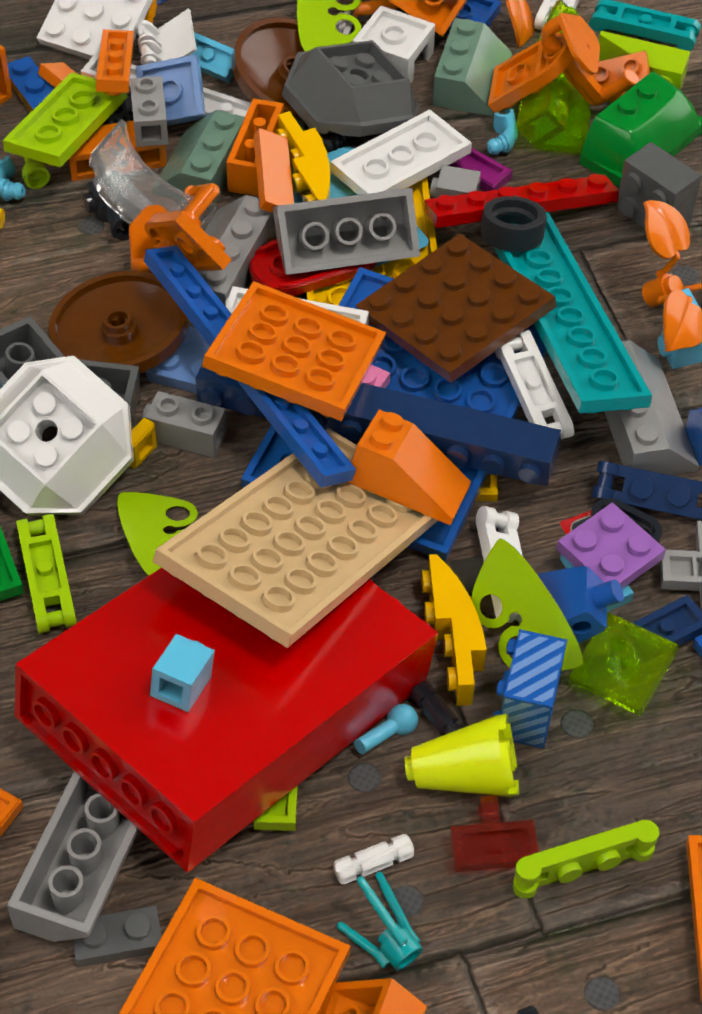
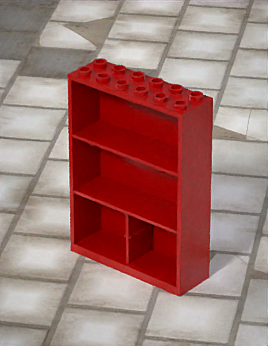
[14,568,438,873]

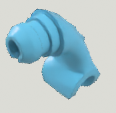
[487,108,518,155]
[0,156,26,202]

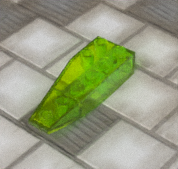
[517,0,591,154]

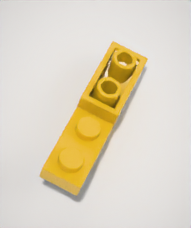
[275,111,330,202]
[421,554,487,706]

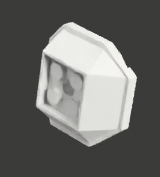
[0,356,134,516]

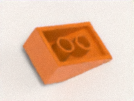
[348,409,471,525]

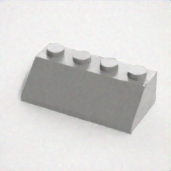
[272,188,420,275]
[197,195,276,305]
[604,340,699,475]
[7,771,139,942]

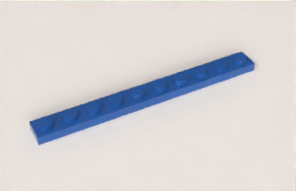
[144,245,356,488]

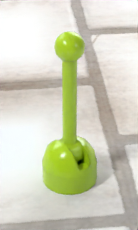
[22,157,50,189]

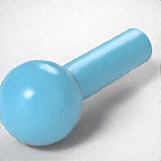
[354,704,418,754]

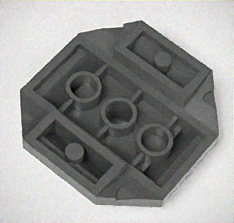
[282,40,421,137]

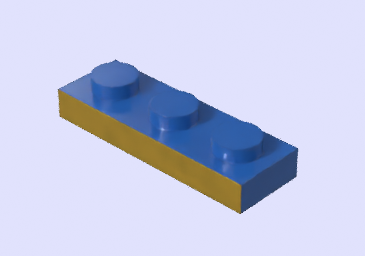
[7,56,54,113]

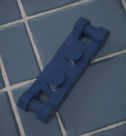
[591,461,702,521]

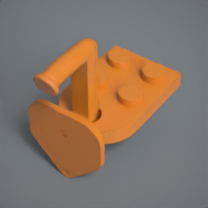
[488,13,639,113]
[129,183,232,273]

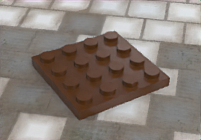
[356,234,556,383]

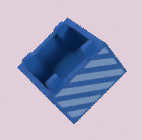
[494,629,567,749]

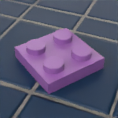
[556,502,666,589]

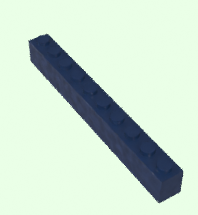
[195,365,561,486]

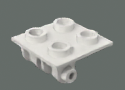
[136,8,197,65]

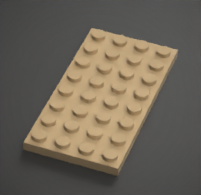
[153,428,438,648]

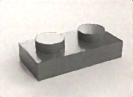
[73,905,161,968]

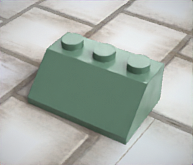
[432,18,512,117]
[152,110,245,209]

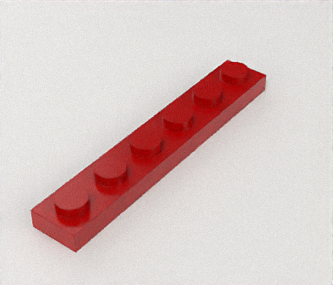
[424,174,619,228]

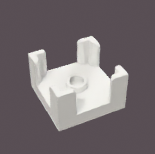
[353,5,435,83]

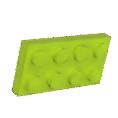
[2,72,127,168]

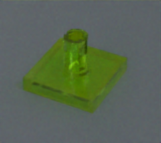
[569,612,678,716]

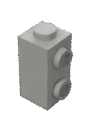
[130,76,169,147]
[142,391,227,458]

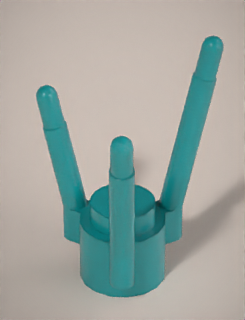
[337,871,423,971]

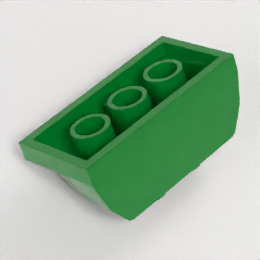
[579,71,702,188]

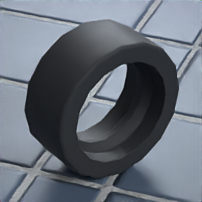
[480,196,547,252]

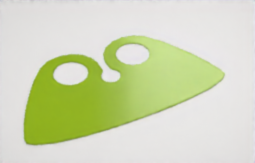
[297,0,362,51]
[117,492,198,576]
[471,538,583,671]

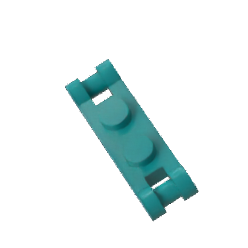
[589,0,701,51]

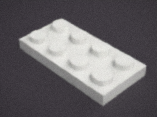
[330,109,472,195]

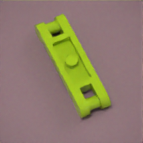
[16,513,77,634]
[512,820,659,899]

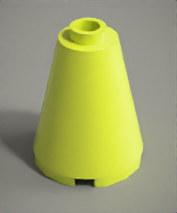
[405,714,519,797]

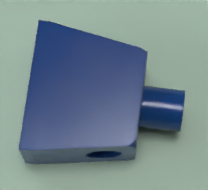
[537,566,624,644]

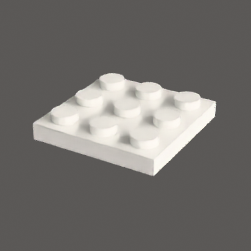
[37,0,153,60]

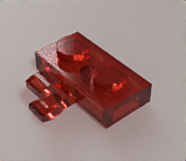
[450,795,539,872]

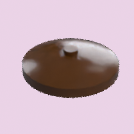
[232,18,305,120]
[49,271,189,373]

